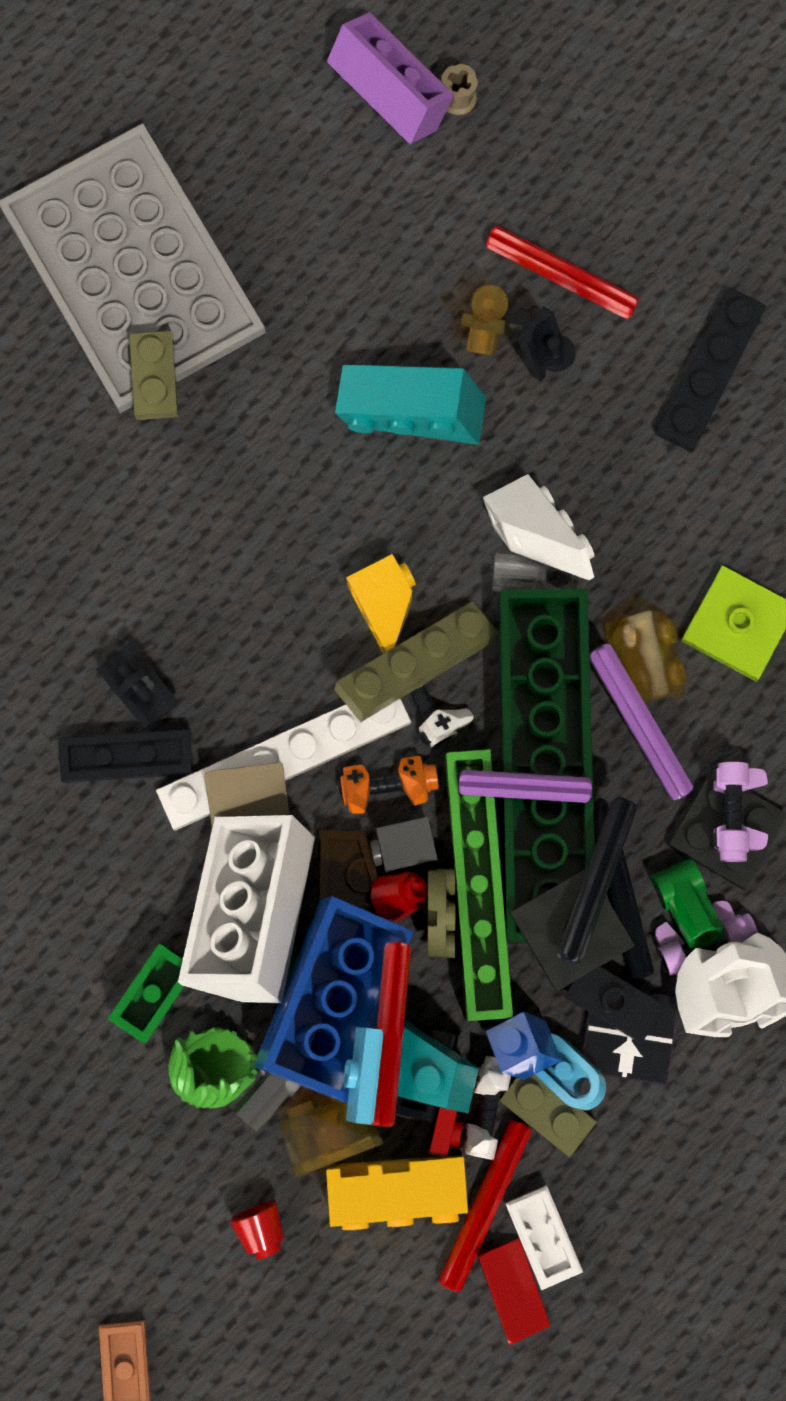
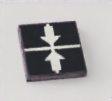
[581,991,678,1086]

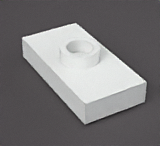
[505,1185,583,1290]

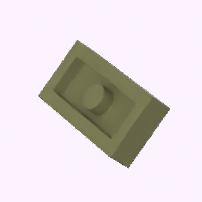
[130,331,179,420]
[499,1075,597,1158]

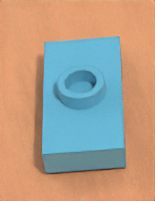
[343,1027,384,1125]

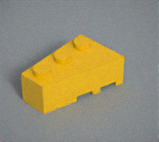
[326,1155,468,1230]

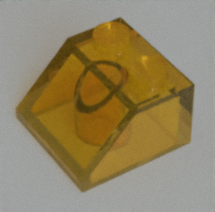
[279,1097,384,1177]

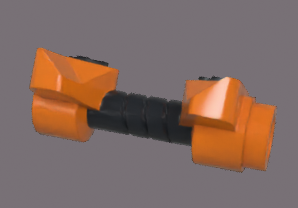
[340,756,439,814]

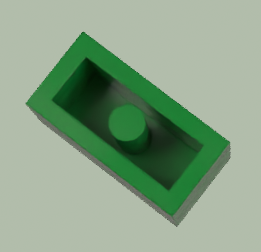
[108,941,184,1044]

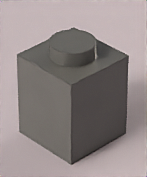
[370,817,438,875]

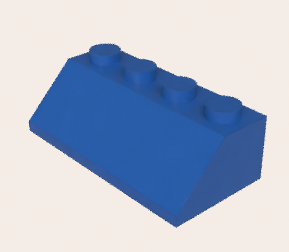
[253,896,414,1103]

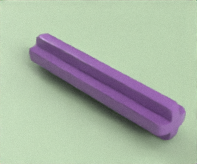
[459,770,592,803]

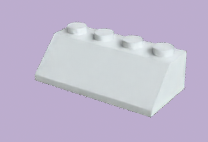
[178,815,315,1003]

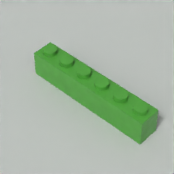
[445,749,513,1022]

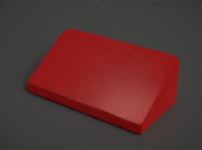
[477,1238,551,1345]

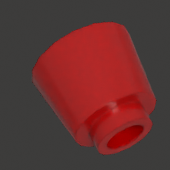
[371,872,428,923]
[229,1200,284,1260]

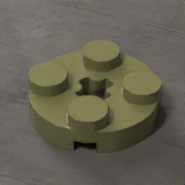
[428,869,455,958]

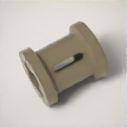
[441,64,478,115]

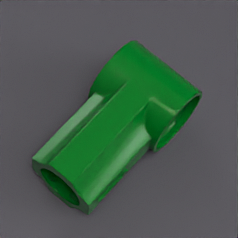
[650,858,724,949]

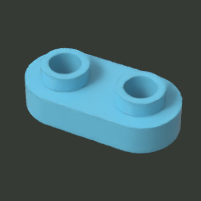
[535,1034,606,1110]

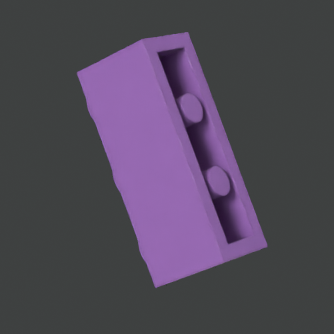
[327,12,454,144]

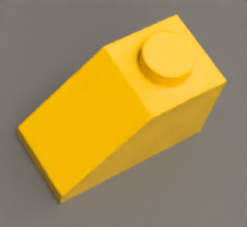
[346,554,416,654]

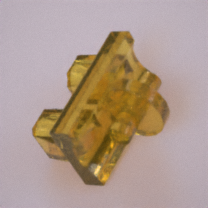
[461,285,510,355]

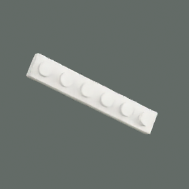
[156,699,411,831]

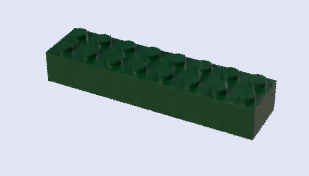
[498,589,595,944]

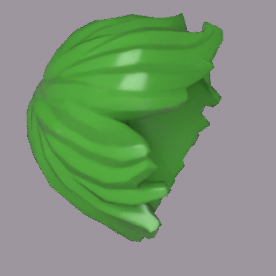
[168,1027,257,1109]

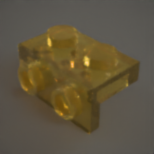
[604,610,687,703]

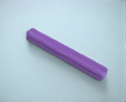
[589,643,693,800]

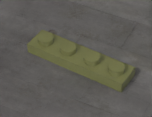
[334,601,499,723]

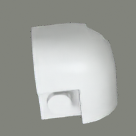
[675,932,786,1037]

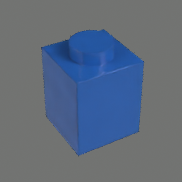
[486,1012,561,1080]

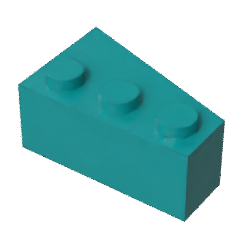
[335,365,486,445]
[376,1019,479,1113]

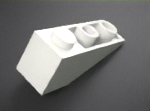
[483,474,594,580]

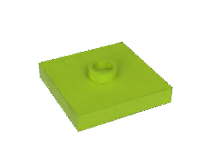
[681,565,786,682]

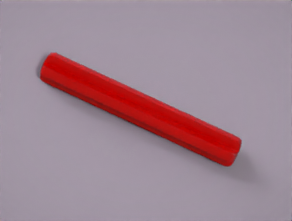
[486,226,639,319]
[372,942,411,1127]
[439,1120,532,1292]

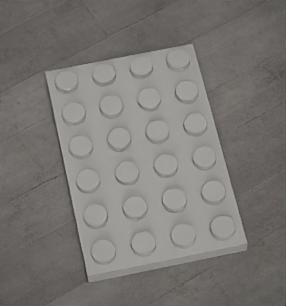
[0,123,266,413]

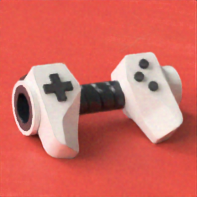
[409,685,474,748]
[459,1056,511,1160]

